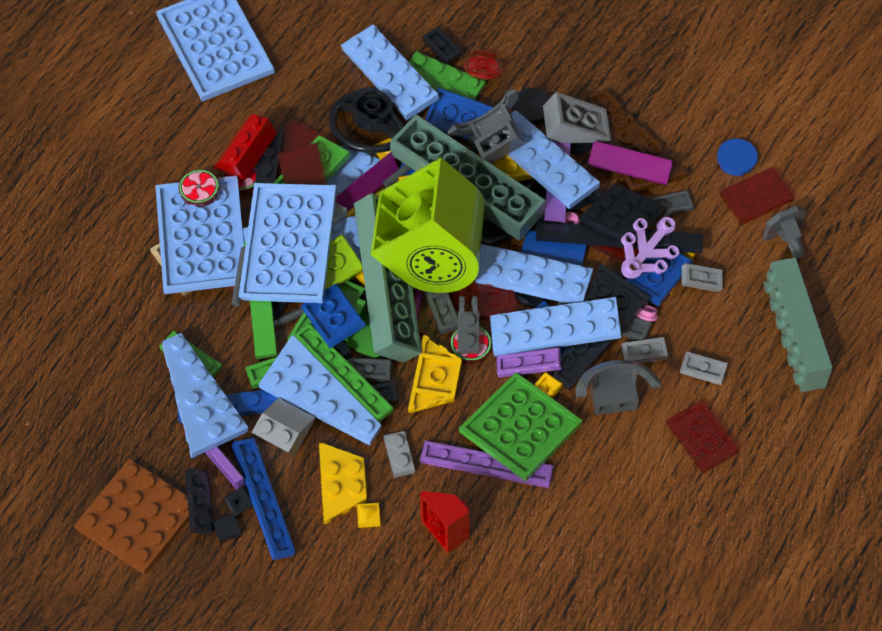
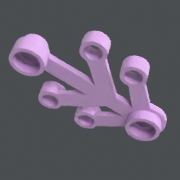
[621,217,679,279]

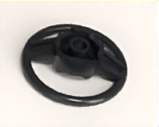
[329,87,415,153]

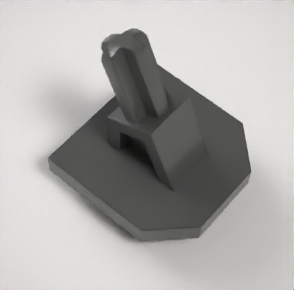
[762,206,806,259]

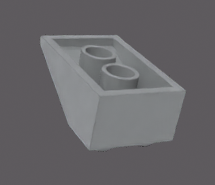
[543,92,611,143]

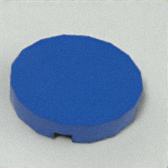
[717,139,758,176]

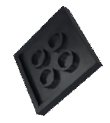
[580,183,667,246]

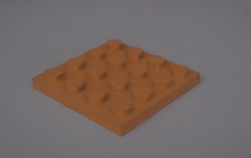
[74,459,189,575]

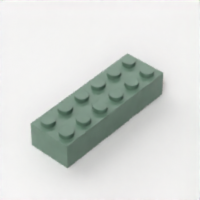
[764,258,832,392]

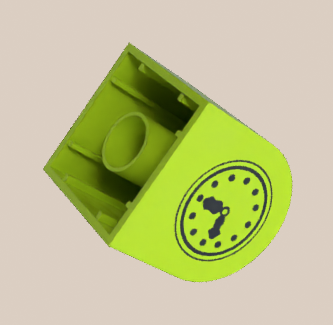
[370,158,485,293]

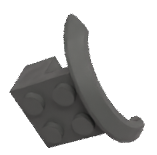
[447,90,525,164]
[576,360,662,415]

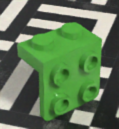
[344,299,381,359]

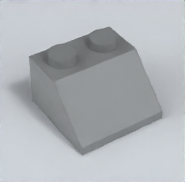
[252,398,316,456]

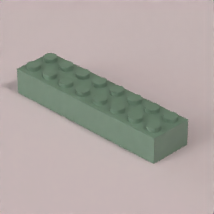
[390,115,546,241]
[354,193,422,363]

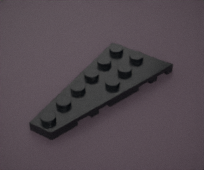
[553,263,650,391]

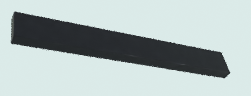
[536,221,704,254]

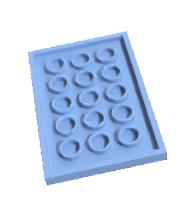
[156,0,274,102]
[156,176,244,294]
[239,183,337,303]

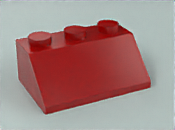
[213,114,277,180]
[420,491,470,553]

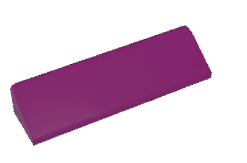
[588,141,673,185]
[336,152,398,212]

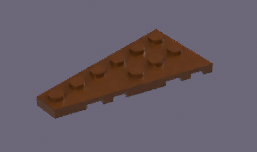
[587,90,688,193]

